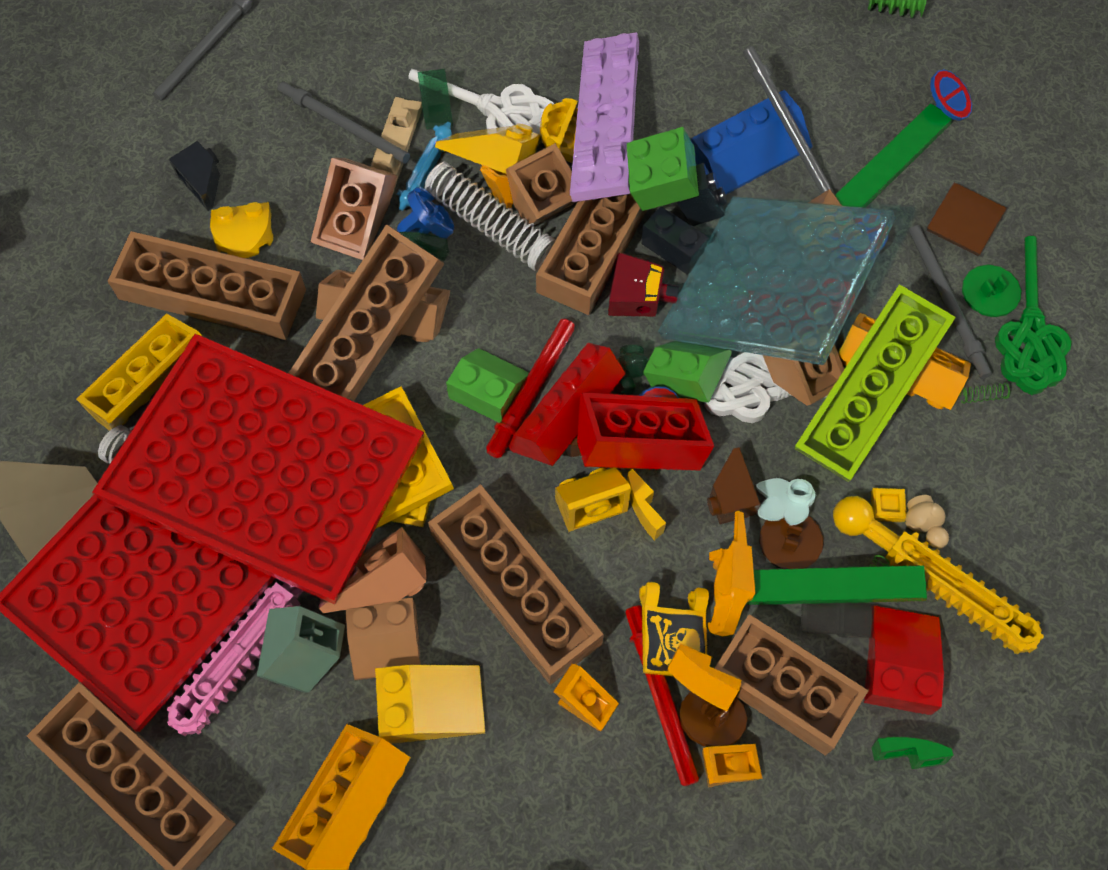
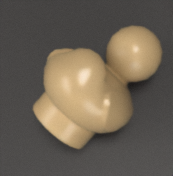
[905,495,949,549]

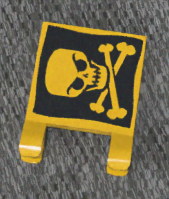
[639,582,709,676]

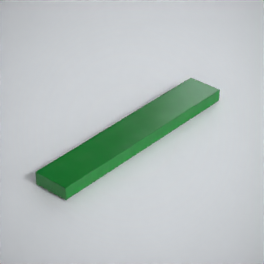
[834,103,953,220]
[746,565,927,605]

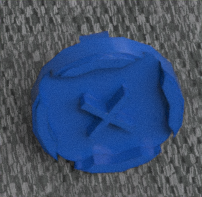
[397,187,454,242]

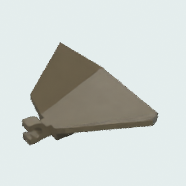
[0,461,97,563]

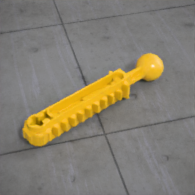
[833,496,1044,654]

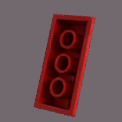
[508,343,625,466]
[577,392,714,471]

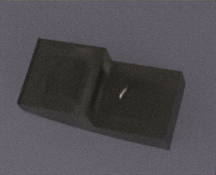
[801,602,873,638]

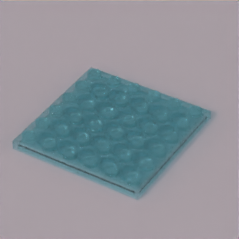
[658,197,896,365]

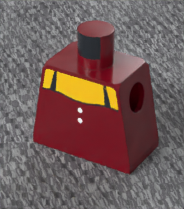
[608,253,679,317]

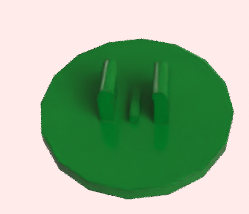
[962,265,1021,317]

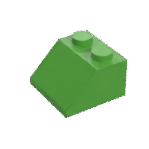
[643,340,732,403]
[446,348,529,423]

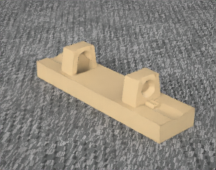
[371,97,422,198]

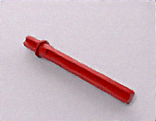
[486,318,574,459]
[625,605,699,786]

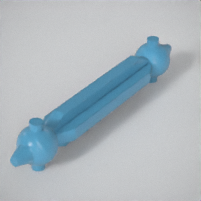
[396,122,452,211]

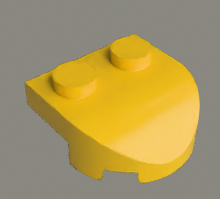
[540,98,578,163]
[210,202,273,258]

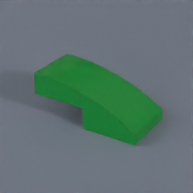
[871,737,954,769]

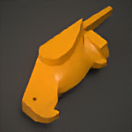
[707,511,755,636]

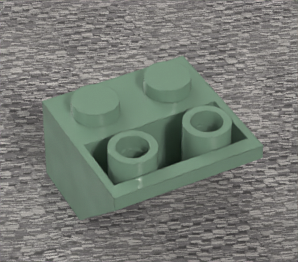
[257,606,345,693]

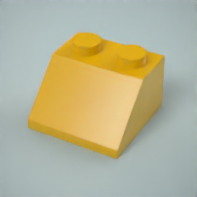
[555,468,631,532]

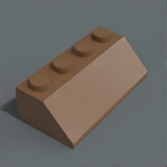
[316,270,450,342]

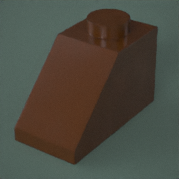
[707,447,760,525]

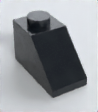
[169,141,220,211]

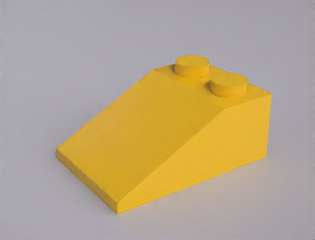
[435,123,540,174]
[375,665,485,744]

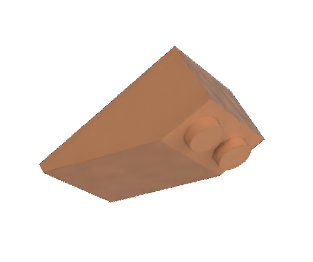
[311,158,397,260]
[319,527,426,613]

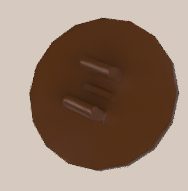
[759,516,823,569]
[679,691,747,747]

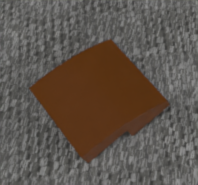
[926,182,1006,256]

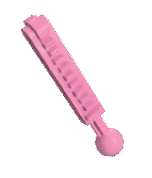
[167,582,303,737]

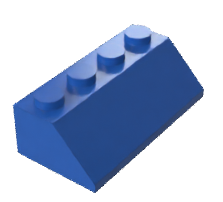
[691,90,812,195]

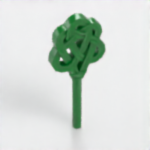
[995,236,1072,395]

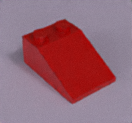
[864,605,944,715]

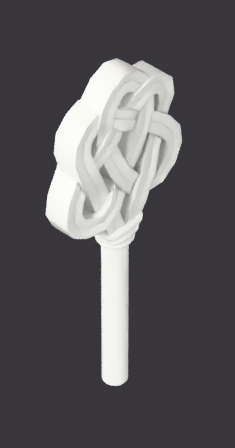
[409,69,554,147]
[704,352,828,423]

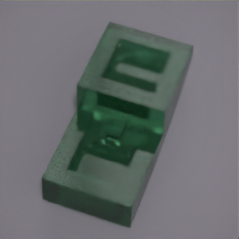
[417,68,453,130]
[398,232,449,261]

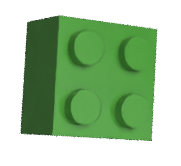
[627,127,699,211]

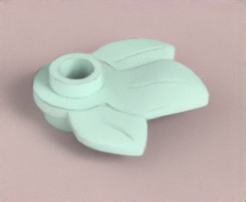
[756,478,815,526]

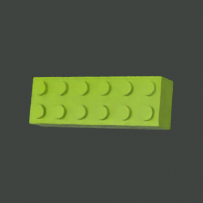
[795,284,956,482]

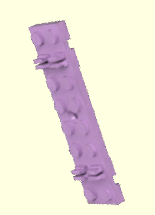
[570,32,639,202]

